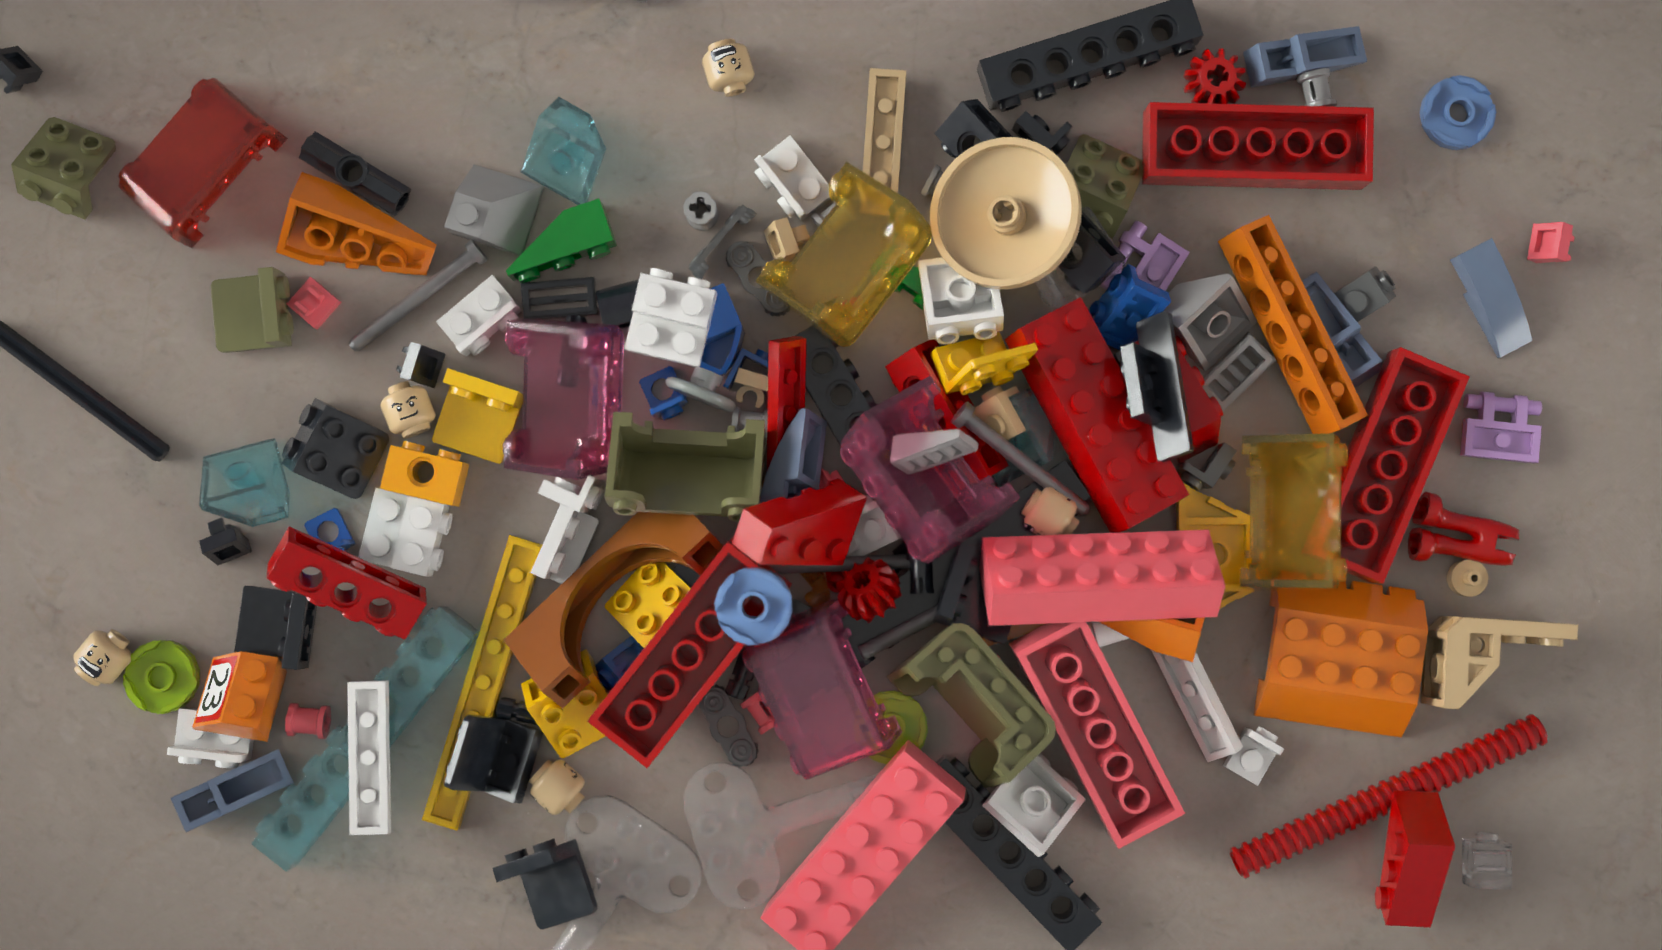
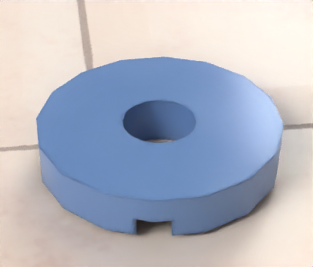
[1420,75,1496,150]
[715,567,793,645]

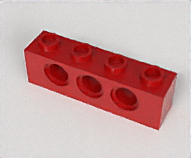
[885,339,1009,495]
[266,526,427,640]

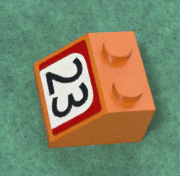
[192,651,287,742]

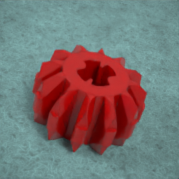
[1183,48,1246,104]
[836,557,902,623]

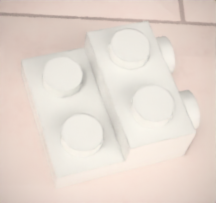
[918,257,1004,344]
[624,268,717,368]
[358,488,453,577]
[982,754,1086,857]

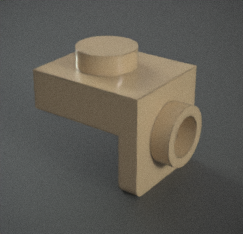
[973,385,1026,449]

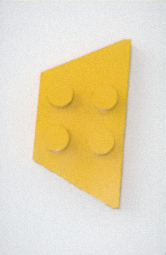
[1176,484,1254,609]

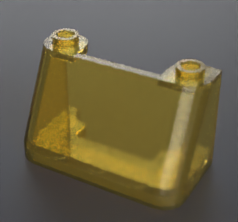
[755,162,932,347]
[1240,433,1348,591]

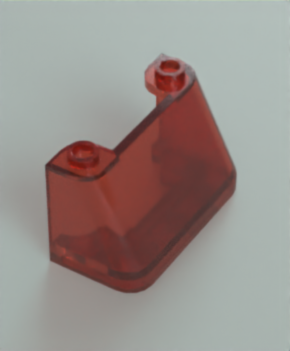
[118,78,288,248]

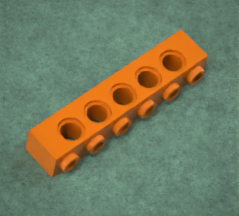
[1218,215,1368,439]

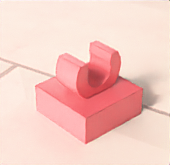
[1527,222,1575,263]
[286,277,341,330]

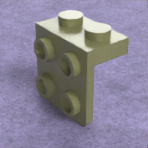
[11,117,116,219]
[1066,134,1143,239]
[210,267,294,353]

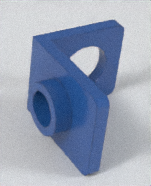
[723,348,768,391]
[639,366,689,421]
[304,508,356,552]

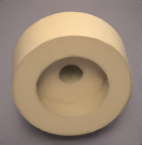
[1447,560,1488,597]

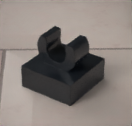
[0,46,43,94]
[396,342,445,389]
[199,517,252,566]

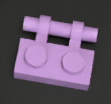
[1100,221,1190,291]
[1460,391,1542,463]

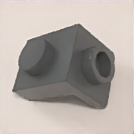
[1334,266,1396,322]
[1176,442,1237,491]

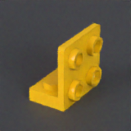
[930,332,1038,395]
[432,368,525,464]
[604,562,691,648]
[521,649,608,758]

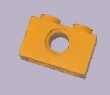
[380,441,470,507]

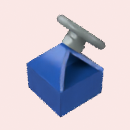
[666,283,745,412]

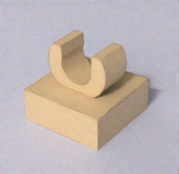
[763,217,810,265]
[735,368,768,408]

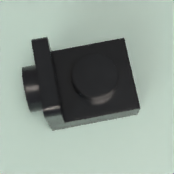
[1012,111,1073,155]

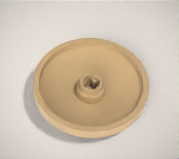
[930,137,1082,289]

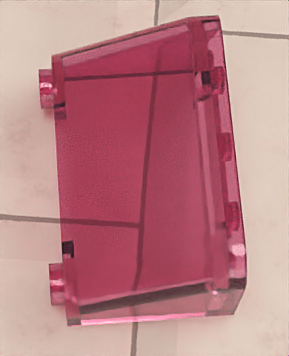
[503,319,624,480]

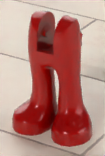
[1408,492,1519,566]

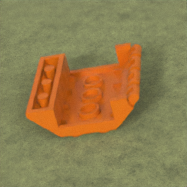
[1253,571,1428,738]

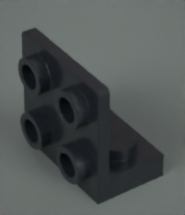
[933,542,1011,644]
[234,586,317,670]

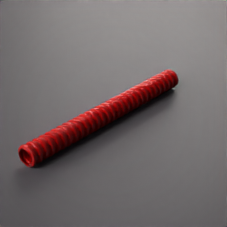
[1230,714,1548,879]

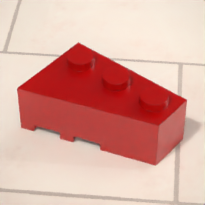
[1134,336,1223,463]
[731,478,867,566]
[1375,790,1456,928]

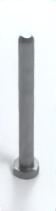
[349,239,488,351]
[951,402,1091,517]

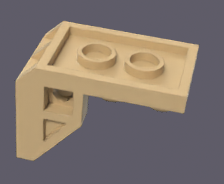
[1421,616,1578,709]

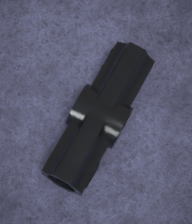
[299,131,411,216]

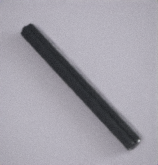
[0,321,170,462]

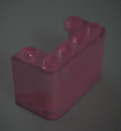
[840,376,1020,563]
[743,598,902,780]

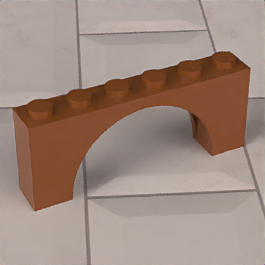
[503,512,724,708]

